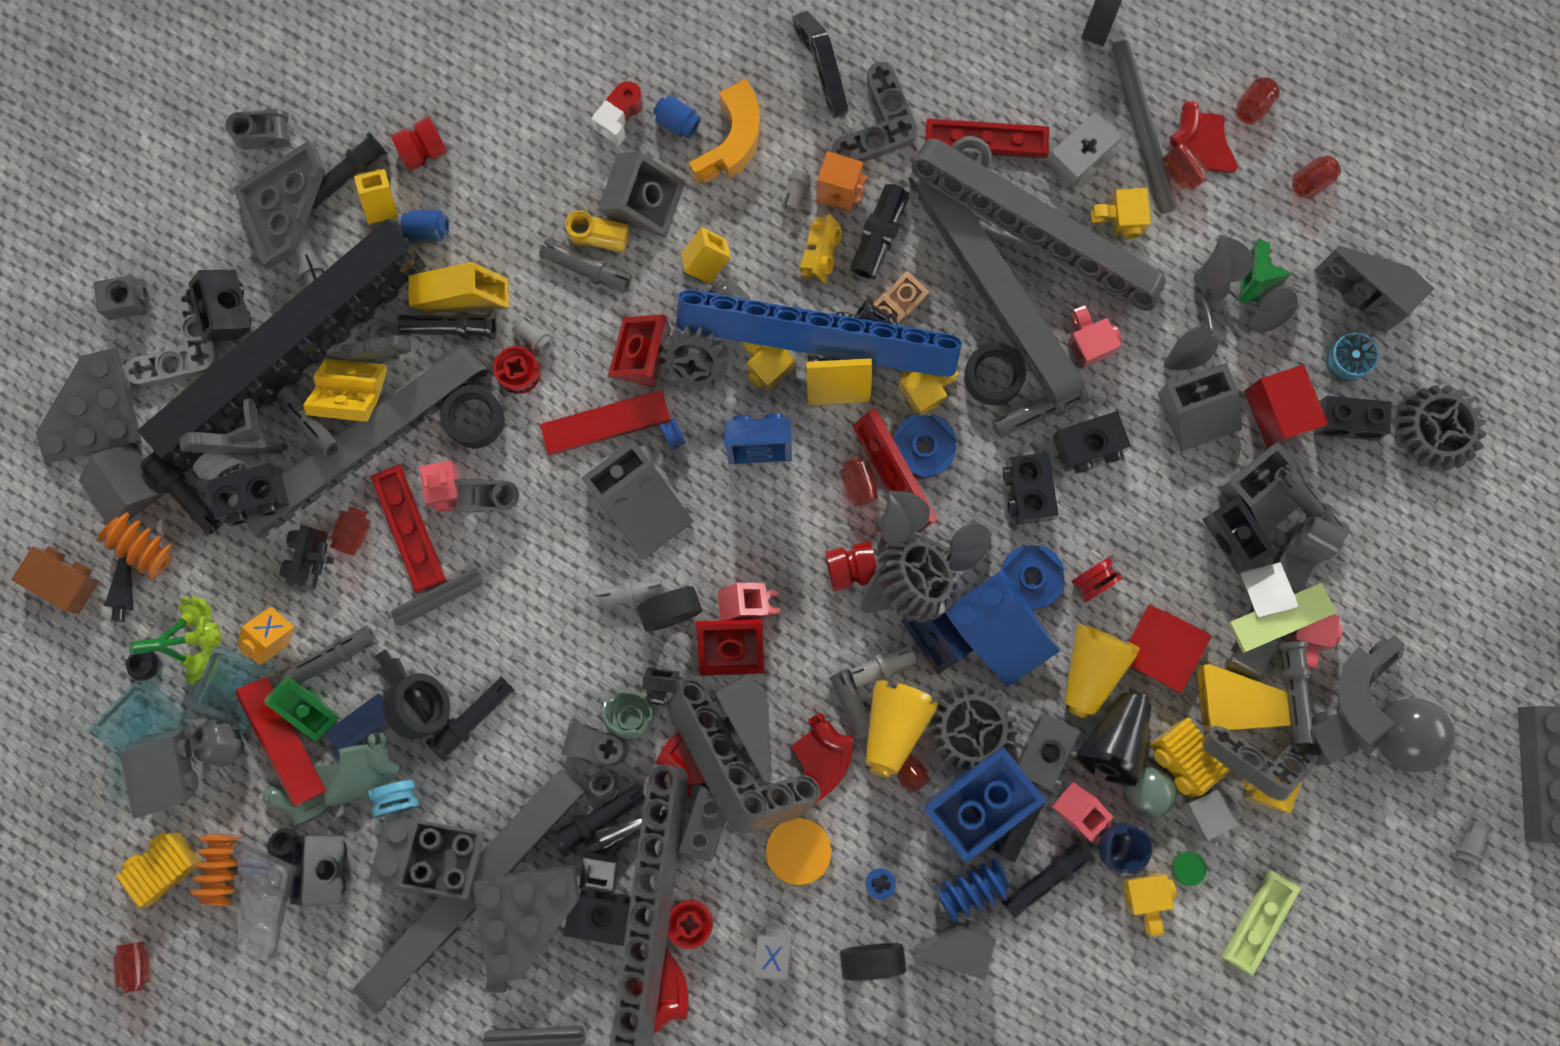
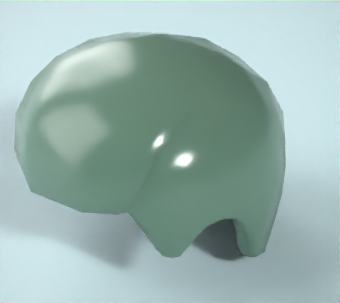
[602,691,653,741]
[1125,767,1177,817]

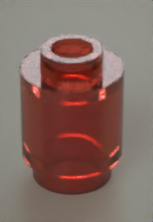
[1235,77,1280,125]
[1162,142,1208,191]
[1292,155,1341,199]
[839,457,879,507]
[329,506,372,556]
[113,941,151,993]

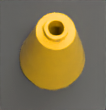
[1064,623,1140,719]
[865,680,938,778]

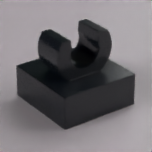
[642,667,680,706]
[579,852,618,894]

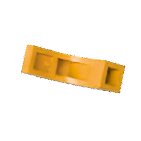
[688,78,761,184]

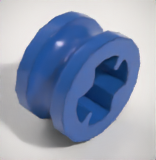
[660,418,686,450]
[866,868,896,899]

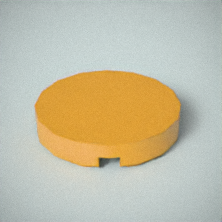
[766,818,832,885]

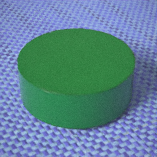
[1171,851,1207,886]

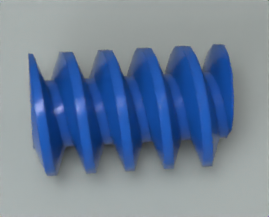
[935,857,1010,924]

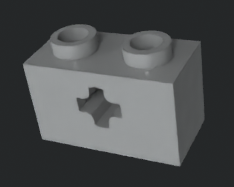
[1047,111,1122,188]

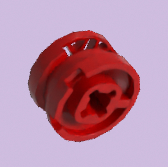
[493,346,541,394]
[1071,557,1124,603]
[667,899,714,949]

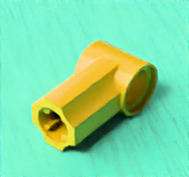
[565,210,630,253]

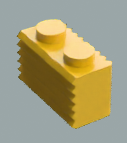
[1150,718,1230,799]
[115,832,202,909]

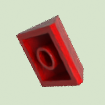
[608,314,670,388]
[1244,365,1329,449]
[696,619,765,676]

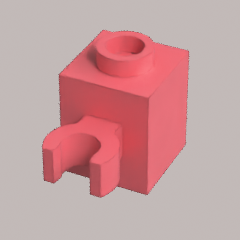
[1068,305,1122,369]
[419,460,460,512]
[718,583,781,620]
[1286,615,1342,670]
[1051,782,1113,845]

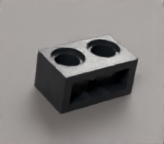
[1313,396,1392,441]
[1002,452,1059,525]
[206,463,289,526]

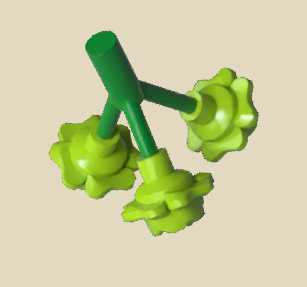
[128,596,222,686]

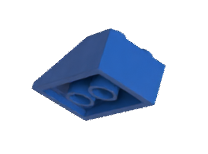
[724,413,792,464]
[945,570,1061,687]
[924,747,1046,863]

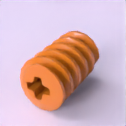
[96,512,173,581]
[190,833,244,906]

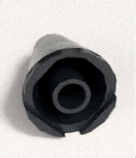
[1076,690,1152,787]

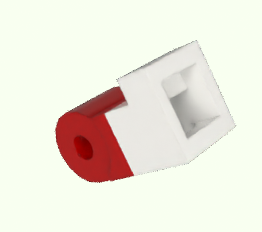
[591,81,643,146]

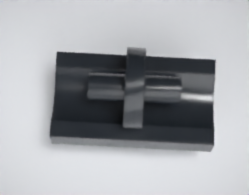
[279,525,335,589]

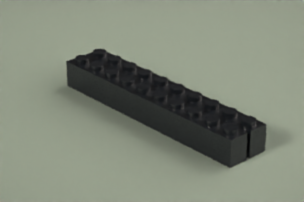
[137,219,426,471]

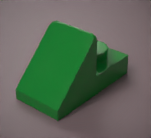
[1239,238,1290,303]
[264,675,339,742]

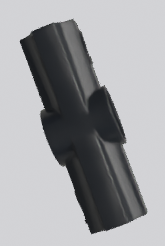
[850,184,910,280]

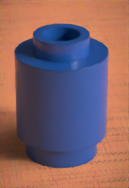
[653,95,701,139]
[400,210,450,242]

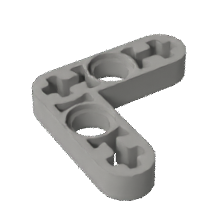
[124,285,219,387]

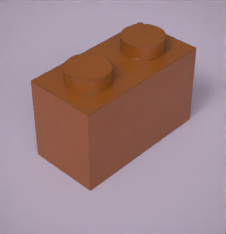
[11,546,100,614]

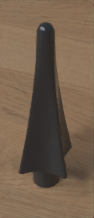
[104,556,134,622]
[375,649,429,724]
[586,809,668,856]

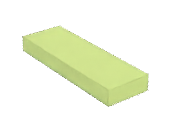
[1228,583,1337,653]
[1221,870,1301,976]

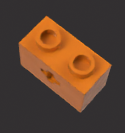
[816,151,867,213]

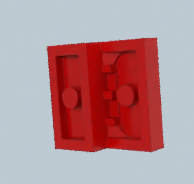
[1128,604,1212,693]

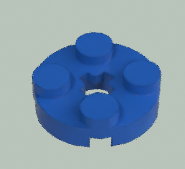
[894,414,957,479]
[1000,545,1065,610]

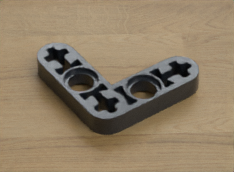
[792,10,849,118]

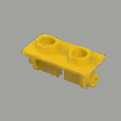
[799,214,842,284]

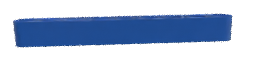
[676,290,962,377]

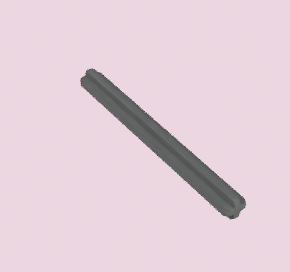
[1112,40,1177,214]

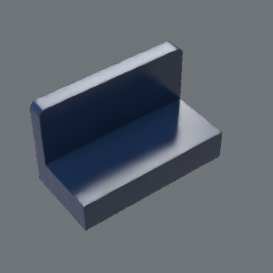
[901,613,973,674]
[325,693,390,759]

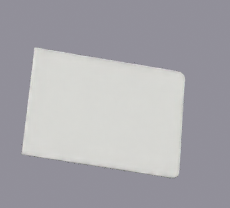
[1240,562,1298,617]

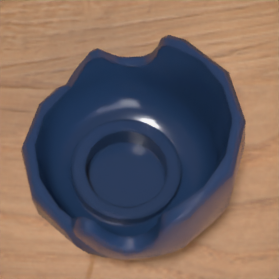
[1099,823,1153,875]

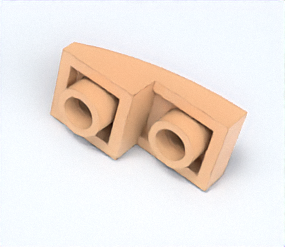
[873,271,931,324]

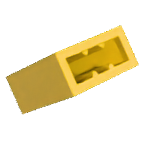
[408,262,509,313]
[1196,664,1291,732]

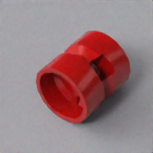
[390,116,449,172]
[825,541,877,592]

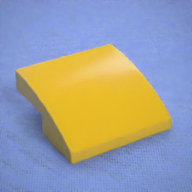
[303,358,387,422]
[806,358,872,405]

